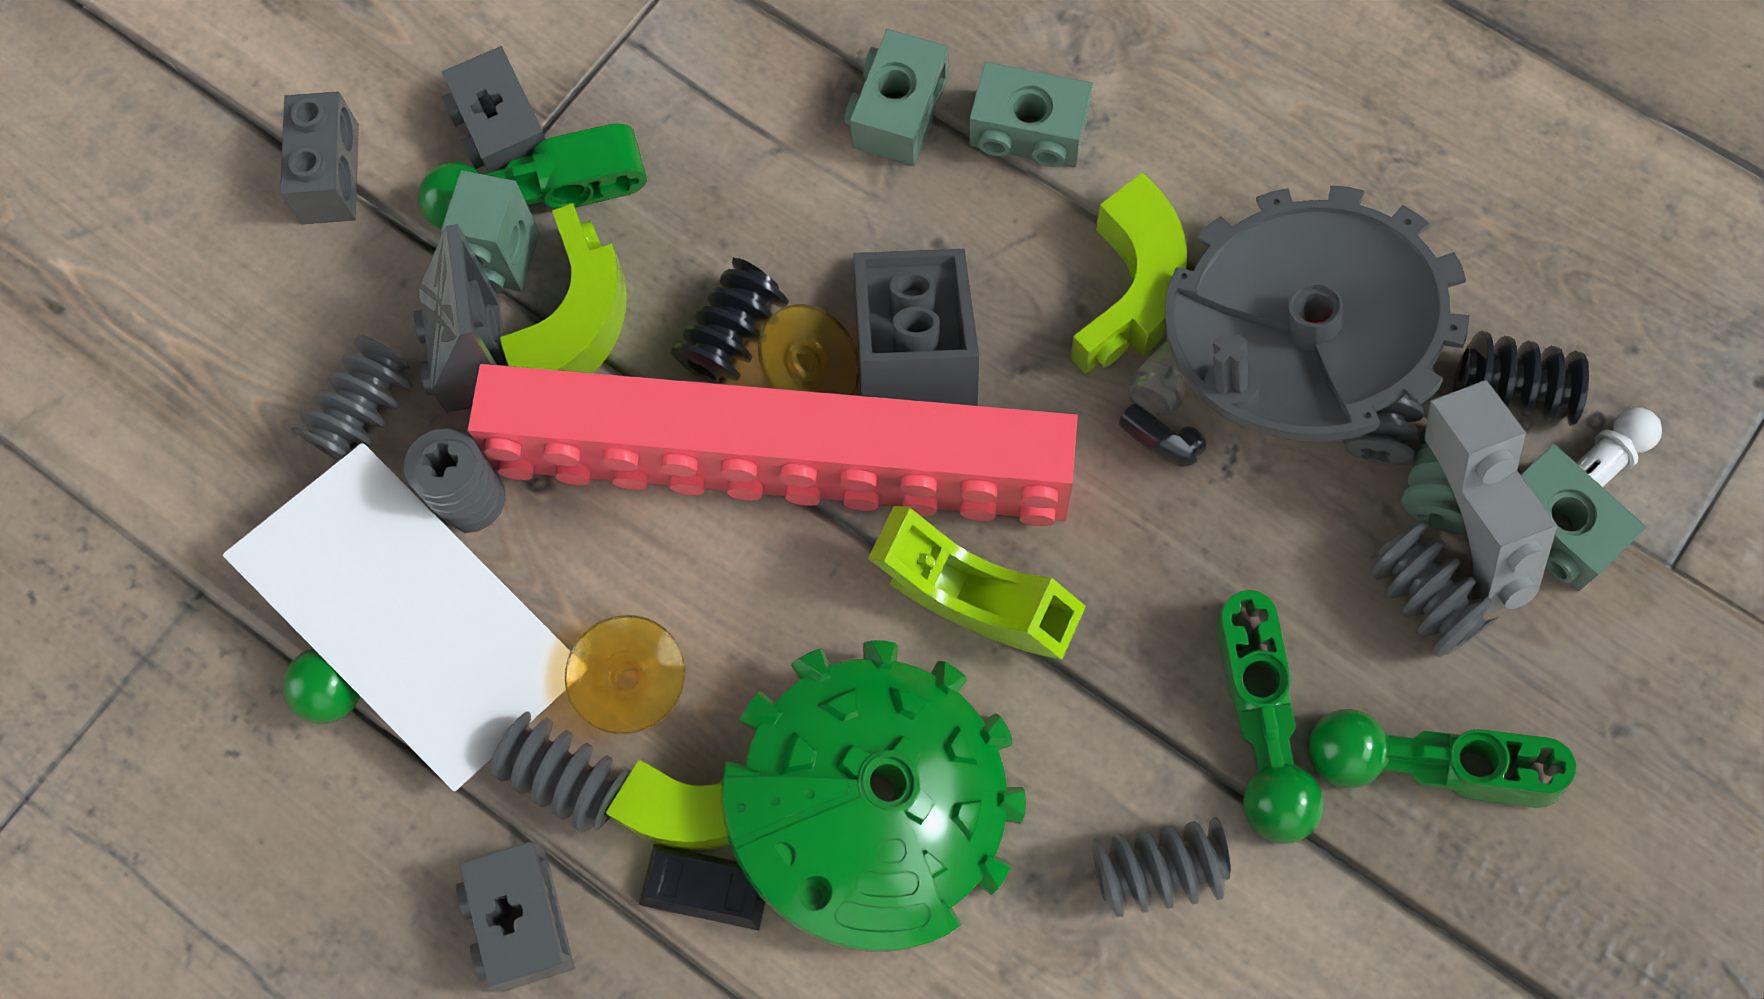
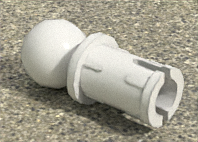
[1576,407,1662,487]

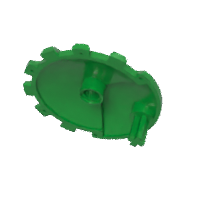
[721,640,1026,952]

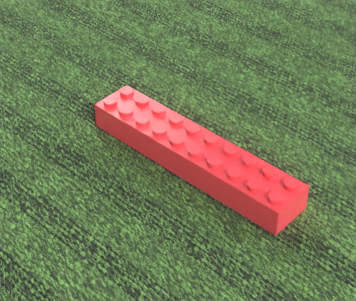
[468,364,1078,526]

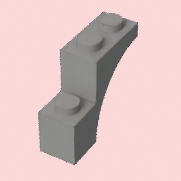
[1424,380,1557,615]

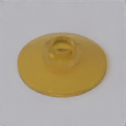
[758,304,860,395]
[565,615,686,735]

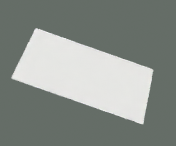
[223,443,587,791]

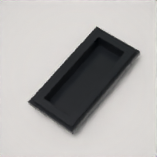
[639,844,766,931]

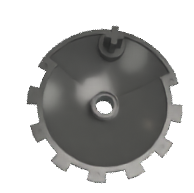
[1165,185,1470,442]

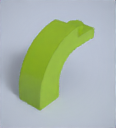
[1070,172,1187,374]
[499,203,627,373]
[868,506,1086,660]
[606,759,731,851]

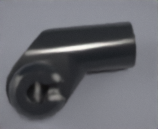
[1119,404,1206,467]

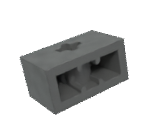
[441,46,546,172]
[456,841,575,992]

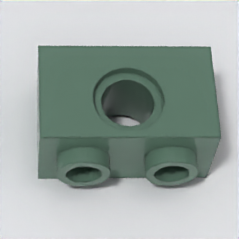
[845,28,949,166]
[969,62,1093,167]
[441,170,540,292]
[1521,444,1647,591]

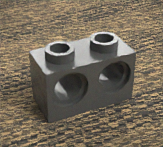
[280,91,359,224]

